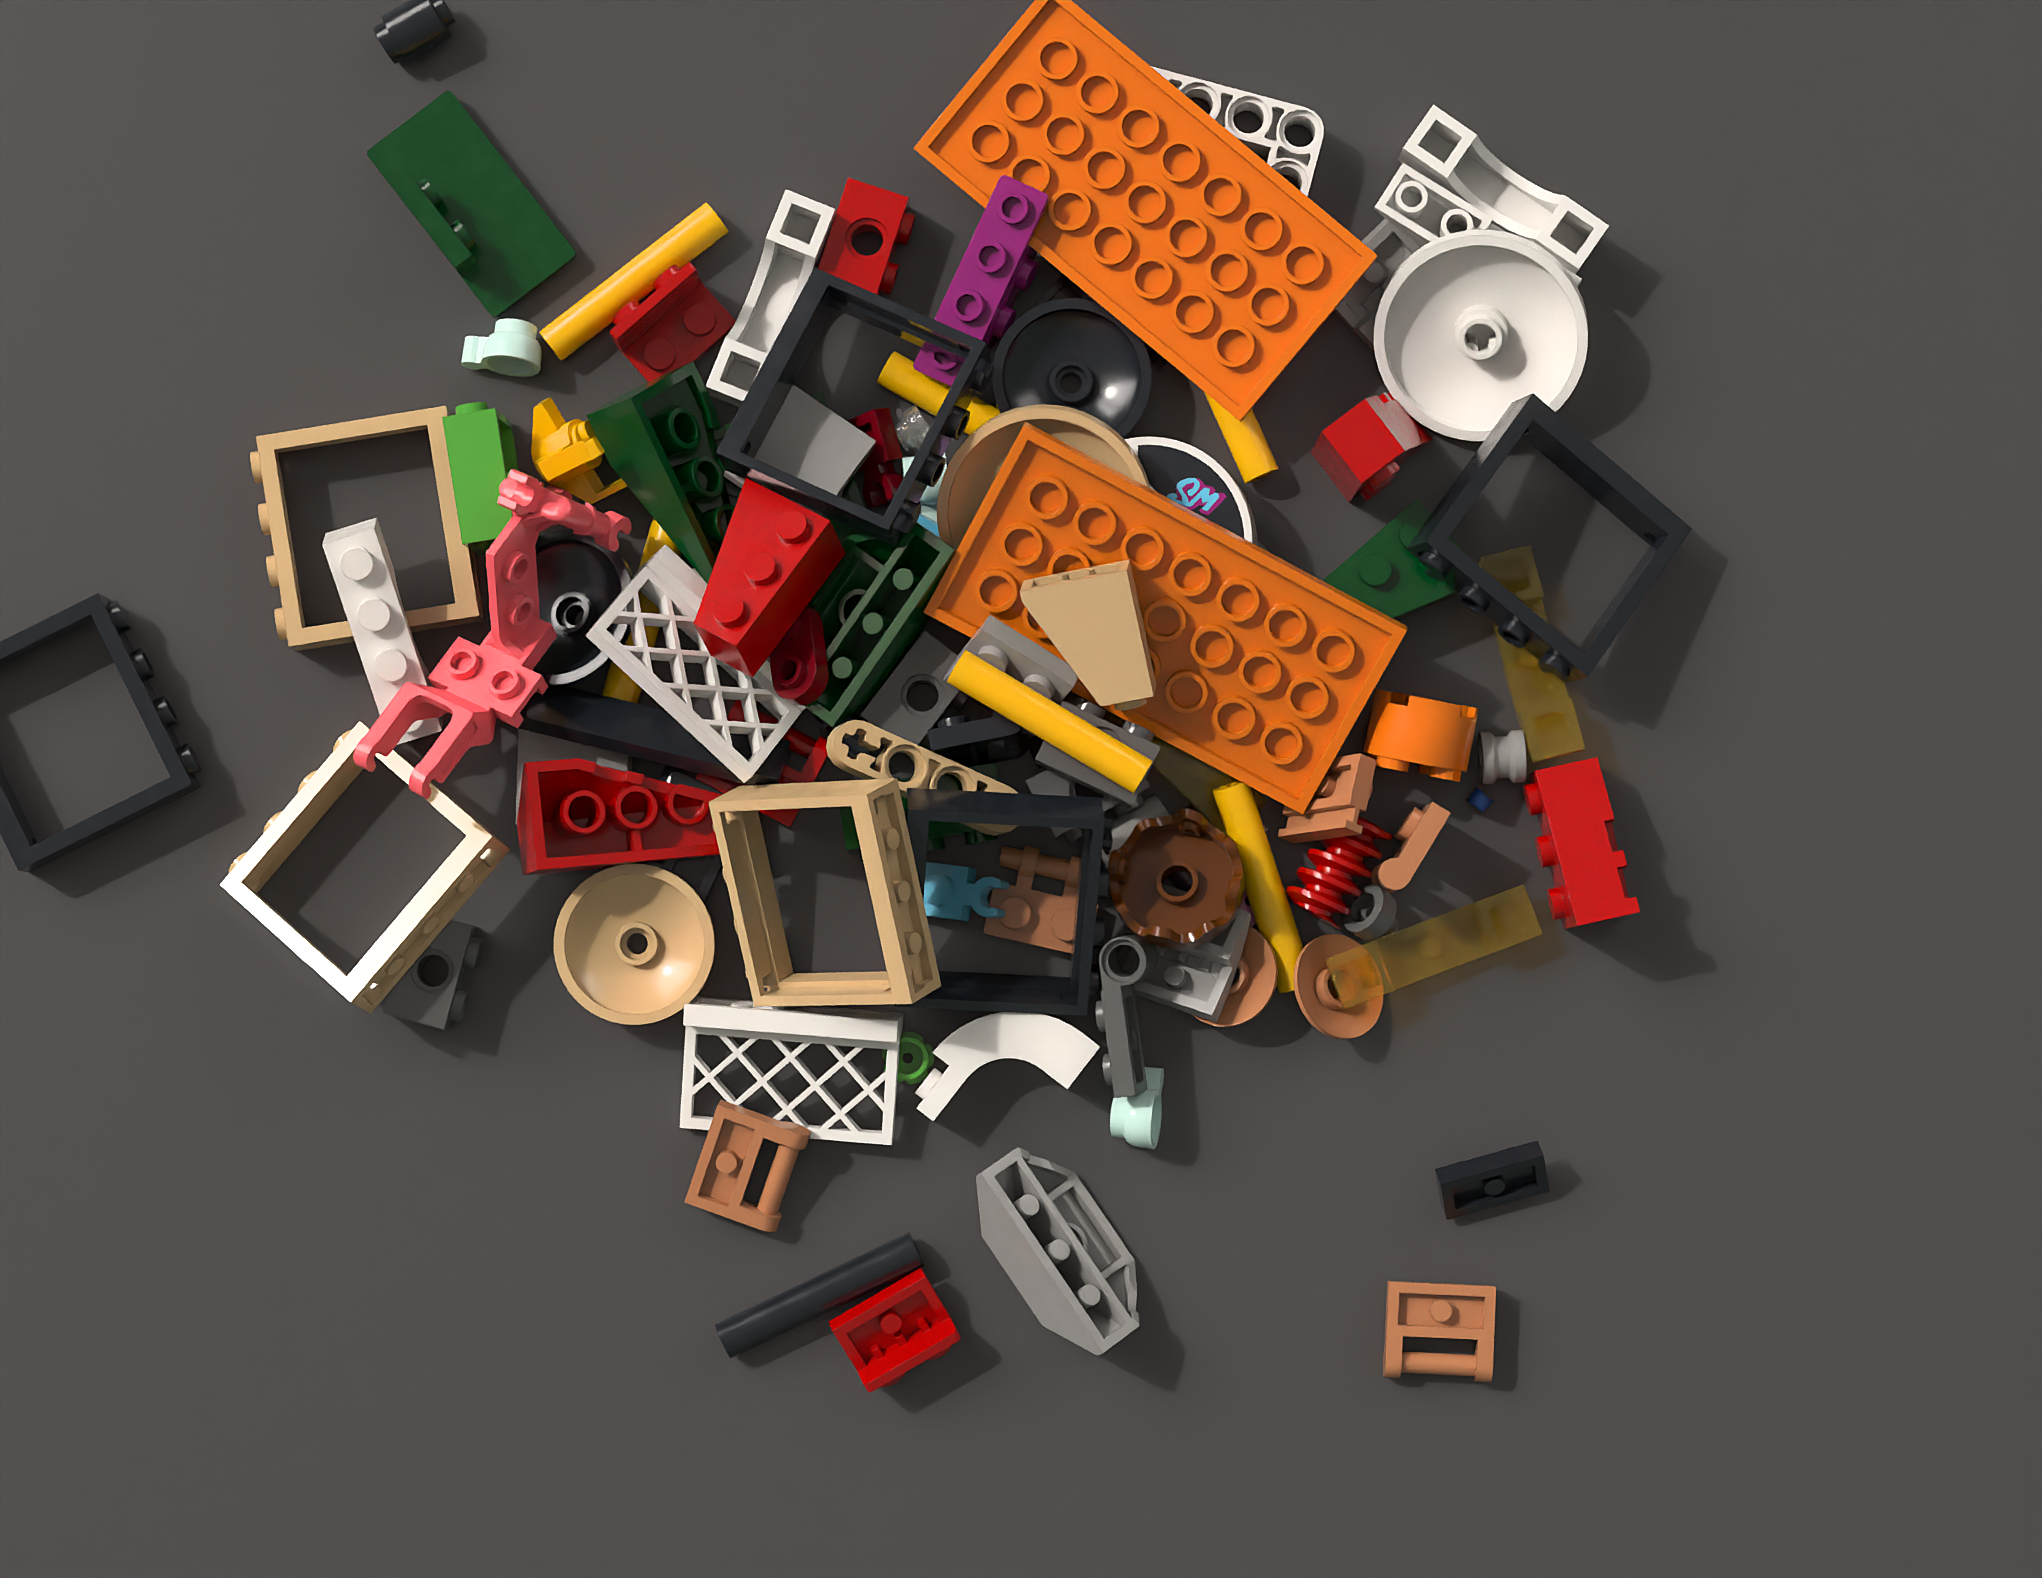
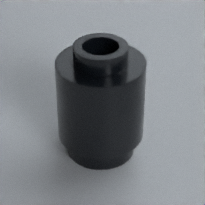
[373,0,456,64]

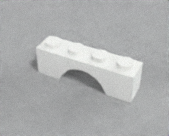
[1398,105,1609,274]
[705,189,836,408]
[322,518,444,745]

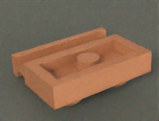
[1278,753,1377,844]

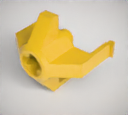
[531,397,627,504]

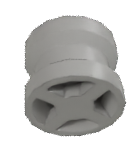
[1478,730,1527,785]

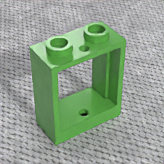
[442,402,519,555]

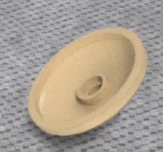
[554,864,715,1025]

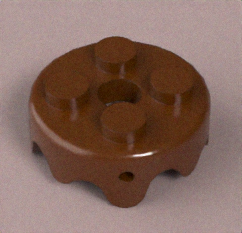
[1108,809,1245,950]

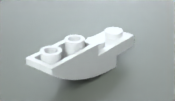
[1374,163,1582,287]

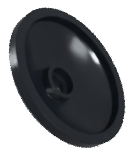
[992,298,1152,439]
[489,529,634,687]

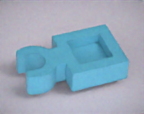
[923,862,1009,922]

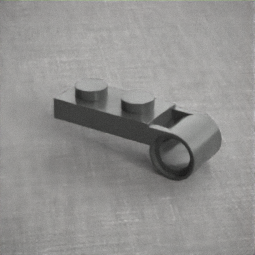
[1095,933,1159,1098]

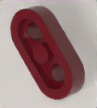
[769,605,829,705]

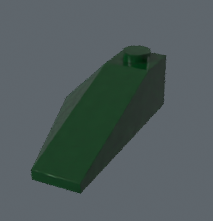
[586,361,735,584]

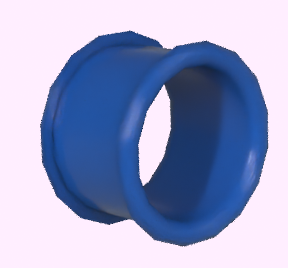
[1466,787,1494,814]

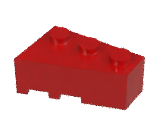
[1311,392,1433,503]
[693,478,846,678]
[1523,757,1640,929]

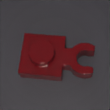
[847,407,903,508]

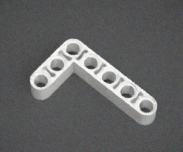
[1151,66,1324,196]

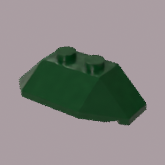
[792,522,957,728]

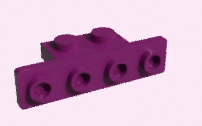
[913,175,1049,386]

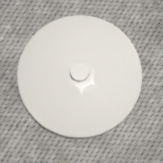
[1374,230,1588,441]

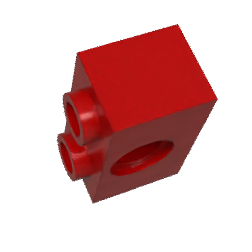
[818,177,916,296]

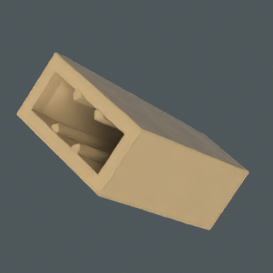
[1020,559,1156,710]

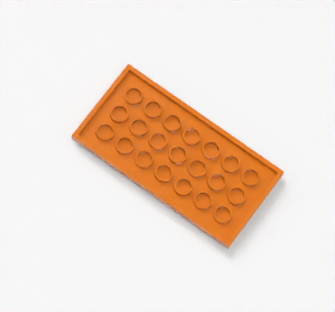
[913,0,1378,422]
[923,422,1407,815]

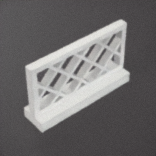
[585,544,806,783]
[680,996,904,1145]

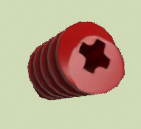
[1285,816,1393,930]

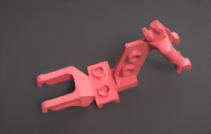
[353,469,632,799]

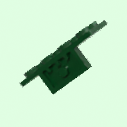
[367,91,576,318]

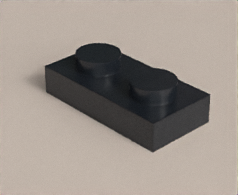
[1435,1140,1549,1220]

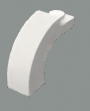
[915,1012,1100,1121]

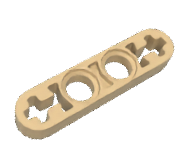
[826,720,1019,836]

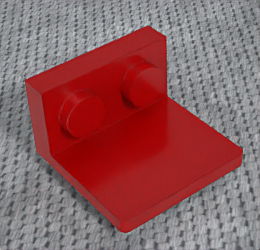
[609,262,736,382]

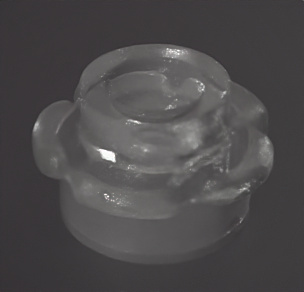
[894,404,930,452]

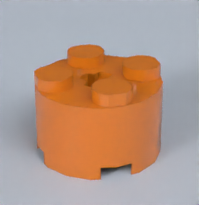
[1363,689,1479,782]

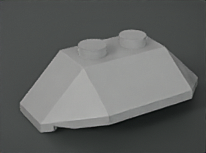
[976,1147,1140,1356]

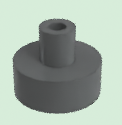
[1342,884,1399,941]

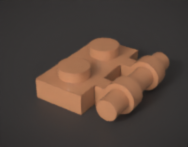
[983,845,1098,954]

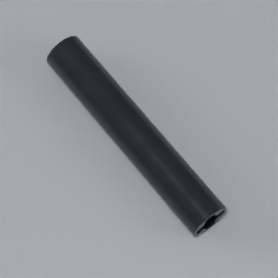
[715,1232,925,1358]

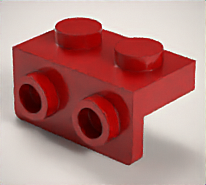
[829,1268,961,1392]

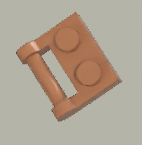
[1370,802,1451,893]
[684,1100,811,1232]
[1383,1281,1496,1383]

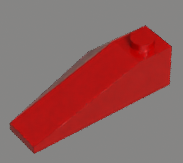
[517,758,723,876]

